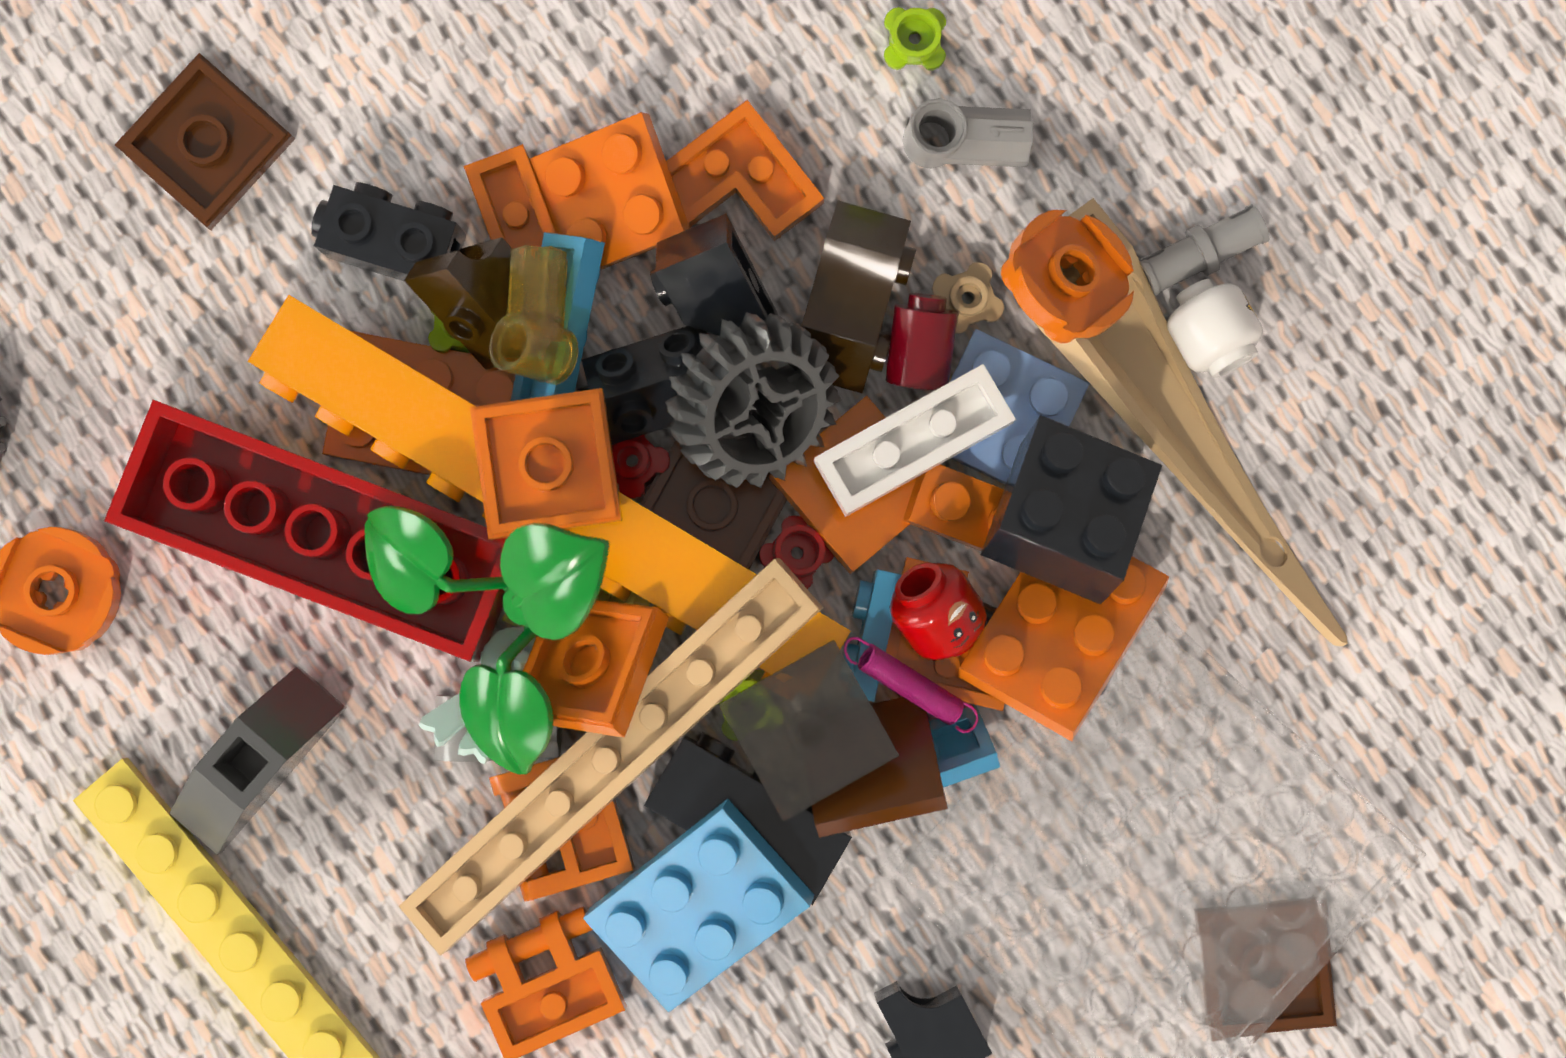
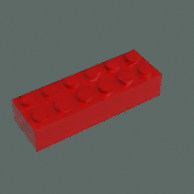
[104,400,507,662]

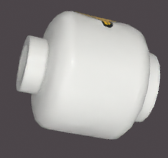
[1167,279,1263,378]

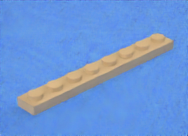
[398,558,824,956]

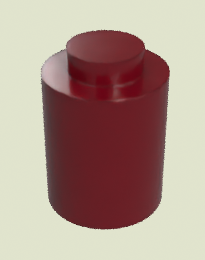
[885,293,958,390]

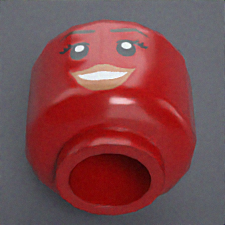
[889,562,987,660]

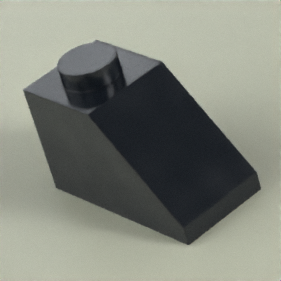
[650,213,779,336]

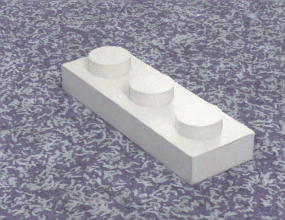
[813,364,1016,517]

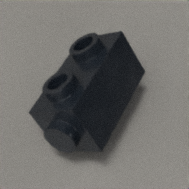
[311,182,466,282]
[577,326,707,445]

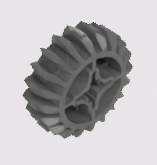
[665,312,841,488]

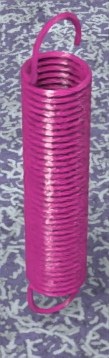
[844,637,978,733]

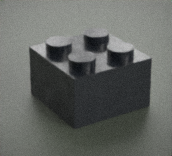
[980,415,1162,604]

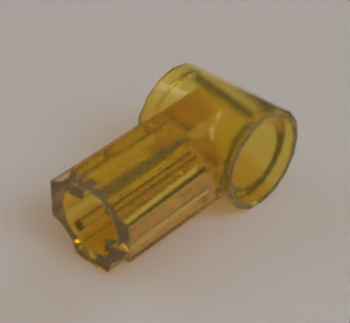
[489,245,579,385]

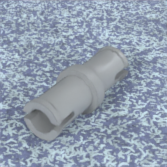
[1139,204,1270,296]

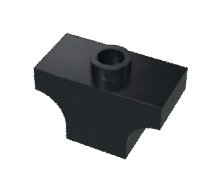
[874,981,993,1058]

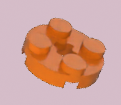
[1001,210,1134,343]
[0,527,121,655]

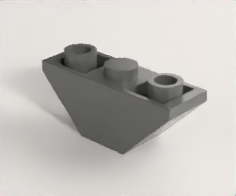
[170,666,347,855]

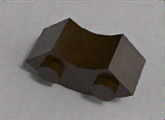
[801,200,916,394]

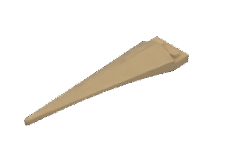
[1000,198,1348,647]

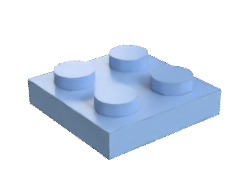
[949,329,1090,485]

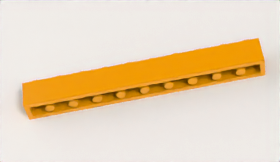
[247,295,851,702]

